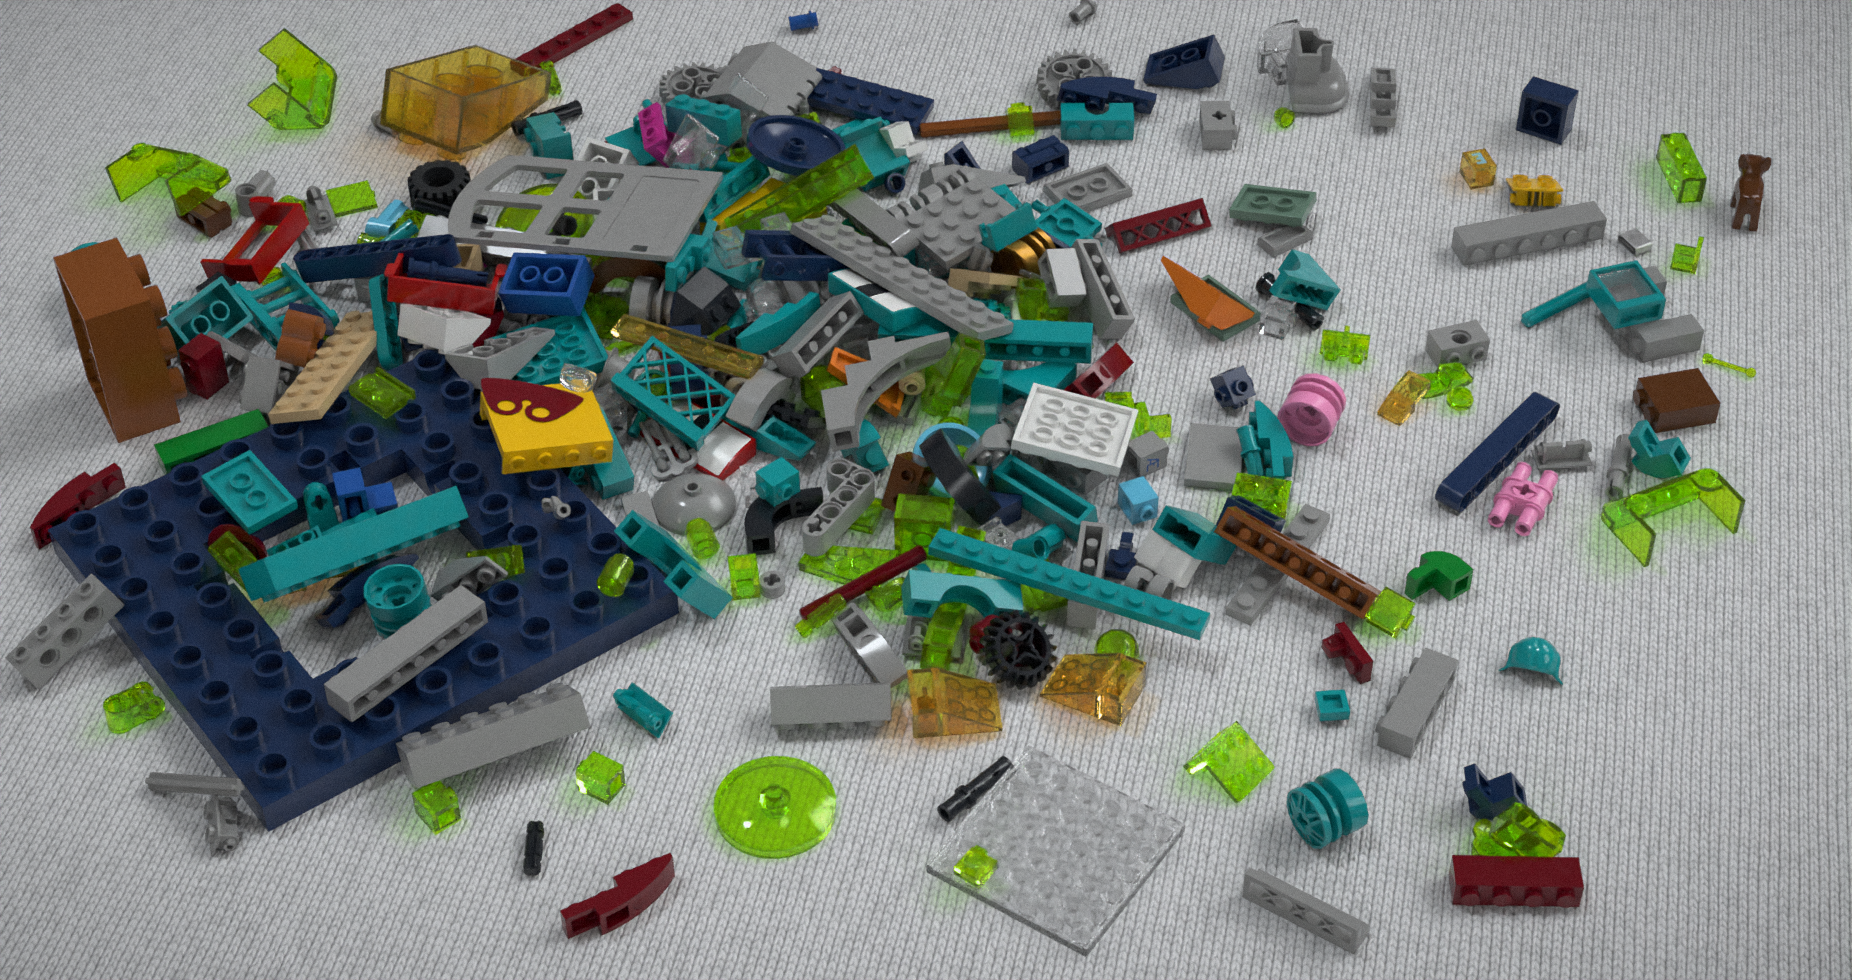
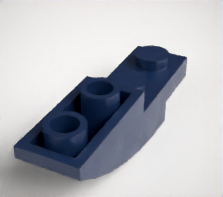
[1056,77,1157,114]
[315,553,419,628]

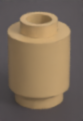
[899,368,925,395]

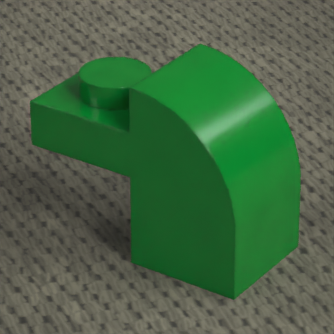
[1404,551,1474,601]

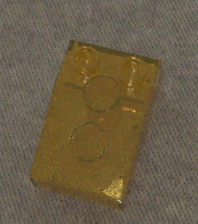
[380,45,552,160]

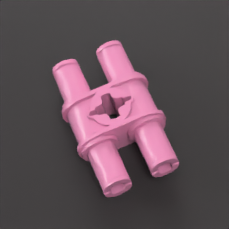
[1488,462,1558,536]

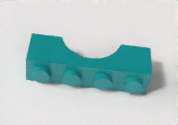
[901,570,1023,618]

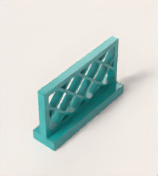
[610,336,736,452]

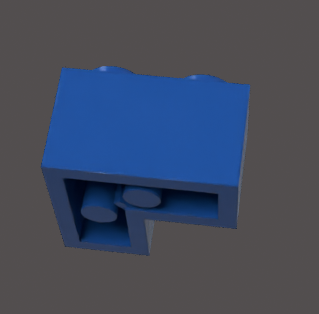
[332,467,398,522]

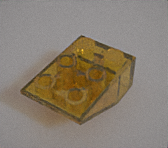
[1040,653,1147,726]
[907,668,1003,738]

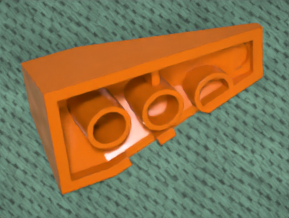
[1161,256,1255,330]

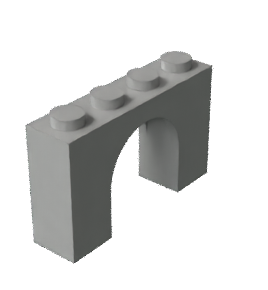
[1609,266,1704,363]

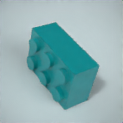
[157,276,255,361]

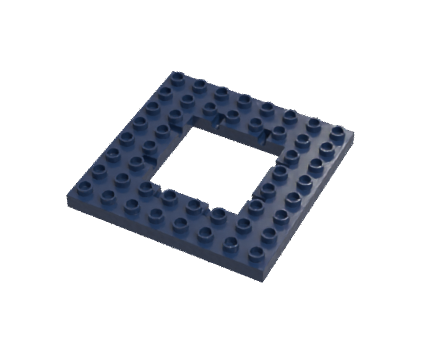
[48,349,679,832]

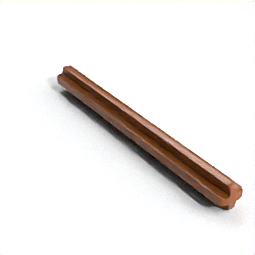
[919,110,1060,137]

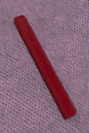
[799,545,927,623]

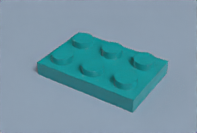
[201,450,298,535]

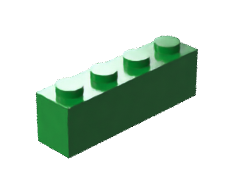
[154,409,269,475]

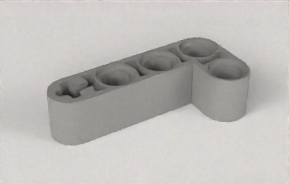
[802,458,875,556]

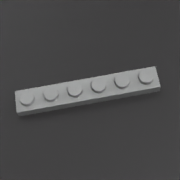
[1225,504,1330,626]

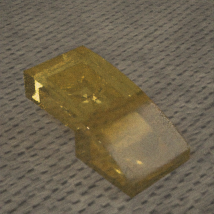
[1377,370,1431,426]

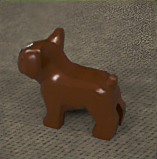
[1730,154,1772,231]

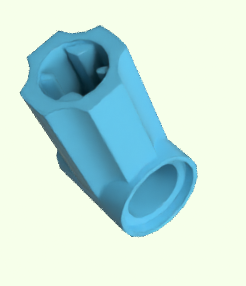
[365,199,410,241]

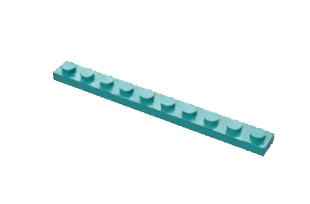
[928,528,1210,641]

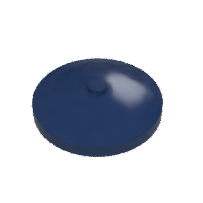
[746,115,846,177]

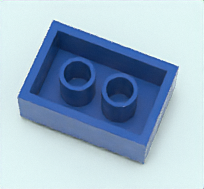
[498,252,595,316]

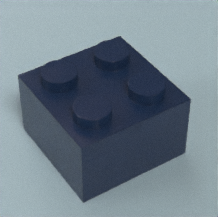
[1516,76,1579,145]

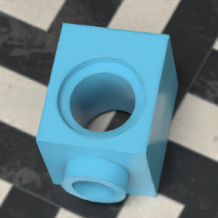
[1118,476,1159,525]

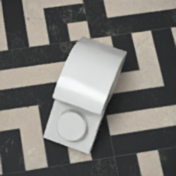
[879,121,928,163]

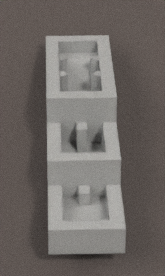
[1370,67,1396,127]

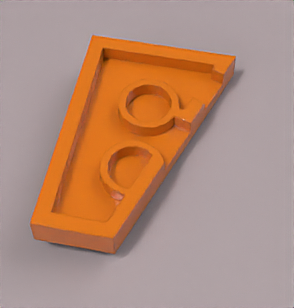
[826,347,904,418]

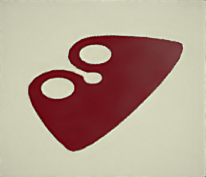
[481,378,584,422]

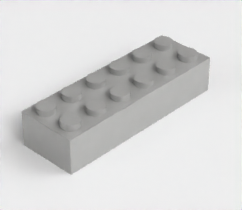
[396,683,590,788]

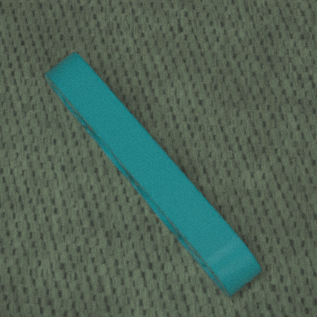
[369,274,403,371]

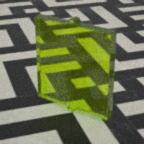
[325,180,378,218]

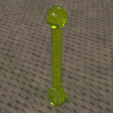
[1702,353,1756,378]

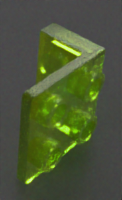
[1183,721,1275,803]

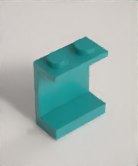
[838,116,910,192]

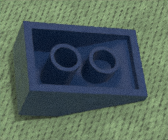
[1143,34,1225,89]

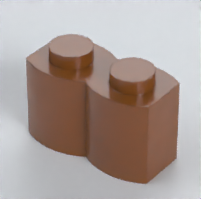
[275,309,326,368]

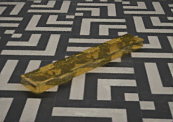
[610,314,764,380]

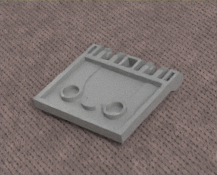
[886,166,1016,269]

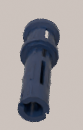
[407,257,488,287]

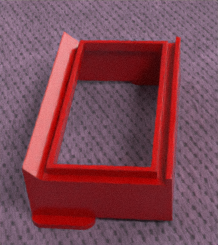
[200,196,309,285]
[384,253,508,315]

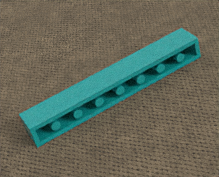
[878,316,1093,364]

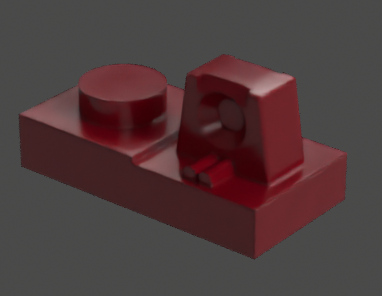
[1321,622,1373,684]

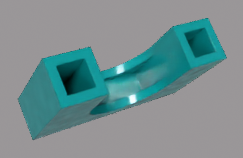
[614,509,733,619]

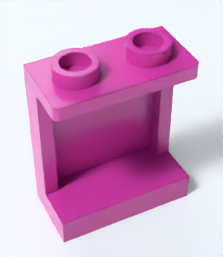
[638,102,698,170]

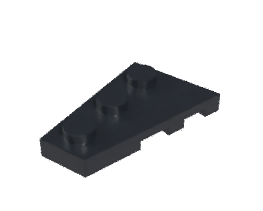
[766,400,826,429]

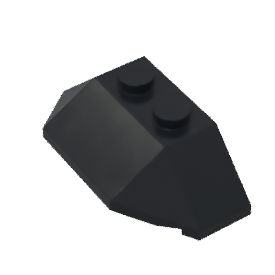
[667,267,742,337]

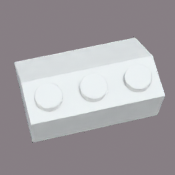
[398,304,491,355]

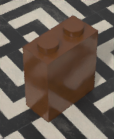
[1633,368,1721,433]

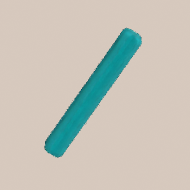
[1521,281,1590,327]

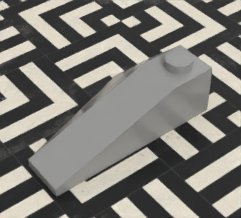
[445,327,555,392]

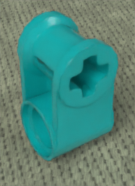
[303,482,339,532]

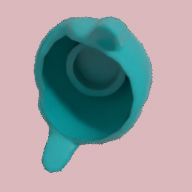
[1499,637,1563,685]

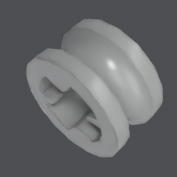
[759,571,785,599]

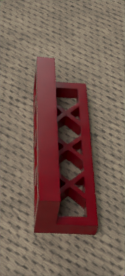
[1104,198,1212,254]

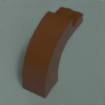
[587,251,667,301]

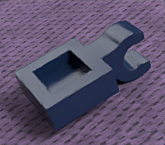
[1105,532,1138,580]

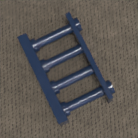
[741,230,849,281]

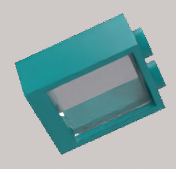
[1586,260,1666,329]

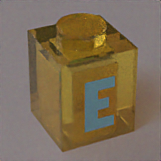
[1459,148,1497,189]

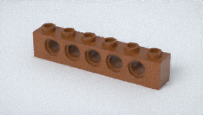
[1214,506,1383,619]

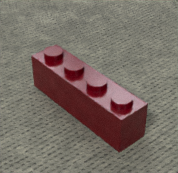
[1448,855,1584,908]

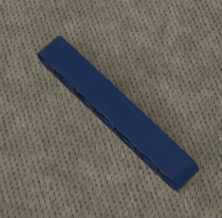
[293,234,462,283]
[1435,392,1560,513]

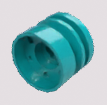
[364,564,432,639]
[1286,768,1369,849]

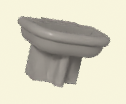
[1285,28,1349,113]

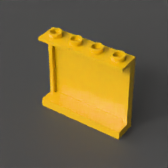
[480,381,613,474]

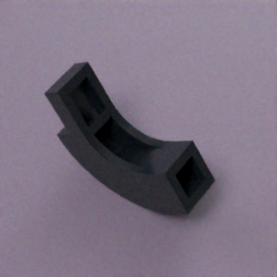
[919,428,1002,525]
[744,487,824,557]

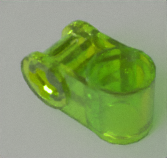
[103,681,165,734]

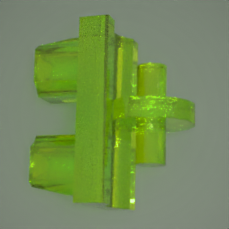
[1320,325,1370,365]

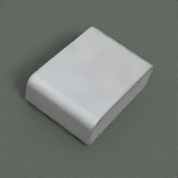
[1618,228,1652,256]

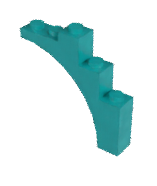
[607,197,713,292]

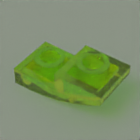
[1410,362,1474,399]

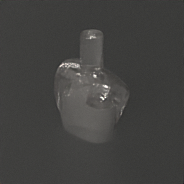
[560,363,598,393]

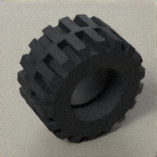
[407,160,471,218]

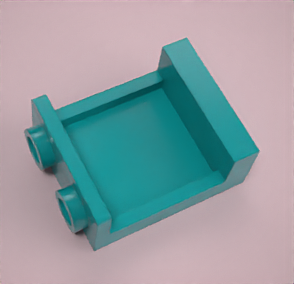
[695,218,763,291]

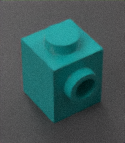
[755,457,800,507]

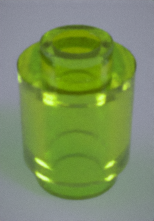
[685,518,720,559]
[596,554,634,597]

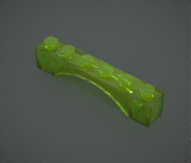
[920,526,986,674]

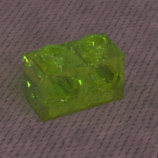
[1231,472,1292,520]

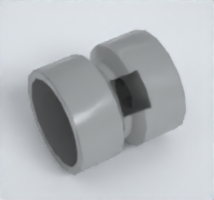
[1124,565,1175,600]

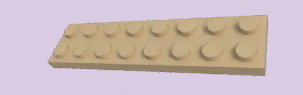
[268,310,377,424]

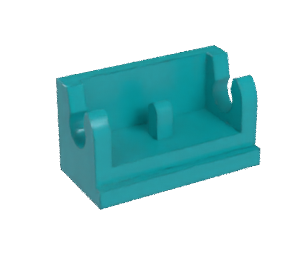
[979,202,1037,252]

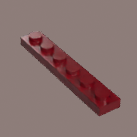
[511,3,633,78]

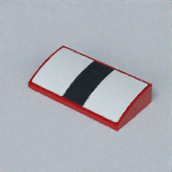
[640,400,756,481]

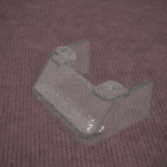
[663,73,769,170]

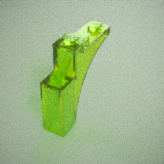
[920,333,986,418]

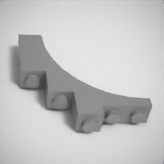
[821,332,954,452]

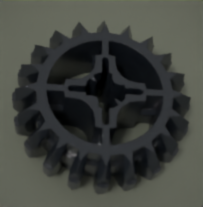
[978,610,1057,690]

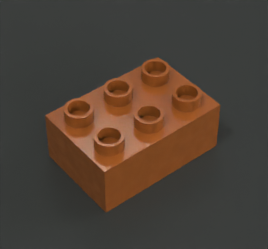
[53,238,188,443]

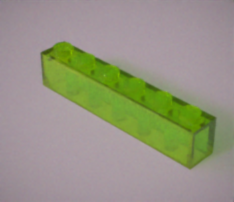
[724,144,874,245]

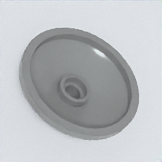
[652,473,736,536]

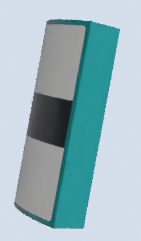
[828,268,932,332]

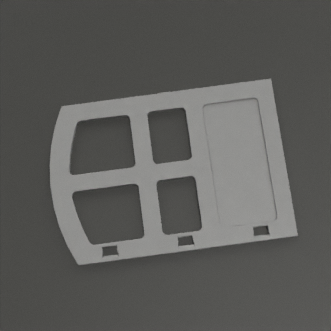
[448,155,723,262]

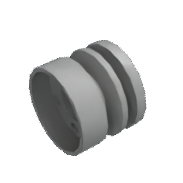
[629,276,684,333]

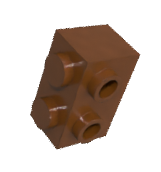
[881,451,936,519]

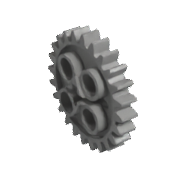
[1036,49,1113,109]
[659,62,734,105]

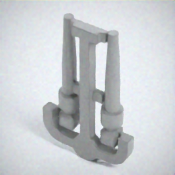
[639,419,698,481]

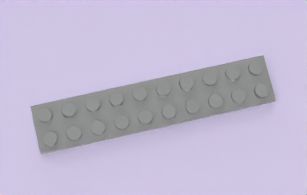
[790,215,1014,342]

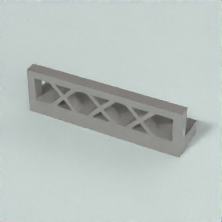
[1242,867,1370,954]

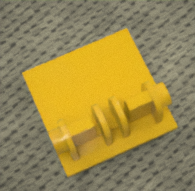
[1505,174,1563,206]

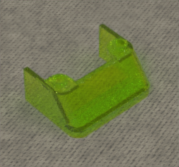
[247,28,337,130]
[105,143,232,216]
[1601,468,1746,567]

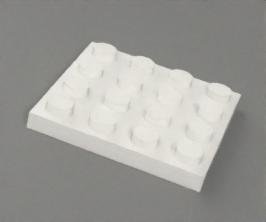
[1010,383,1138,477]

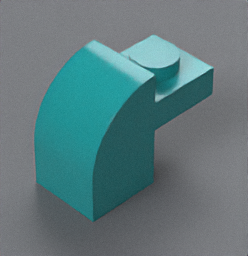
[840,419,889,473]
[1628,420,1691,478]

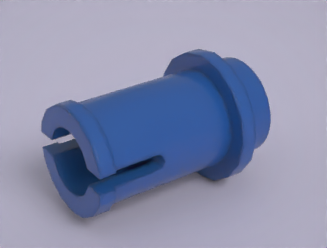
[788,11,818,31]

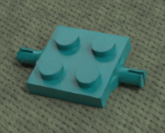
[1031,198,1102,247]

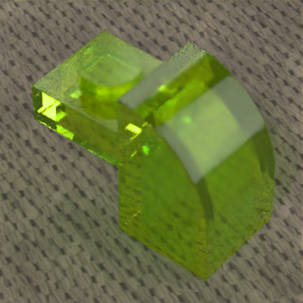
[1015,277,1069,321]

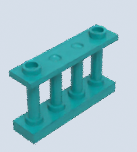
[692,149,770,223]
[230,262,340,351]

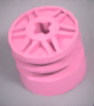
[1278,373,1346,446]

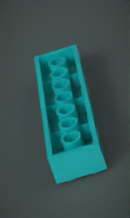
[238,486,469,603]

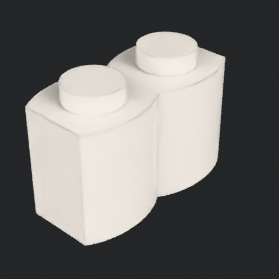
[1134,528,1202,589]

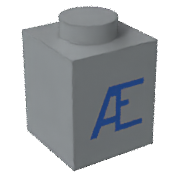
[1124,431,1169,477]

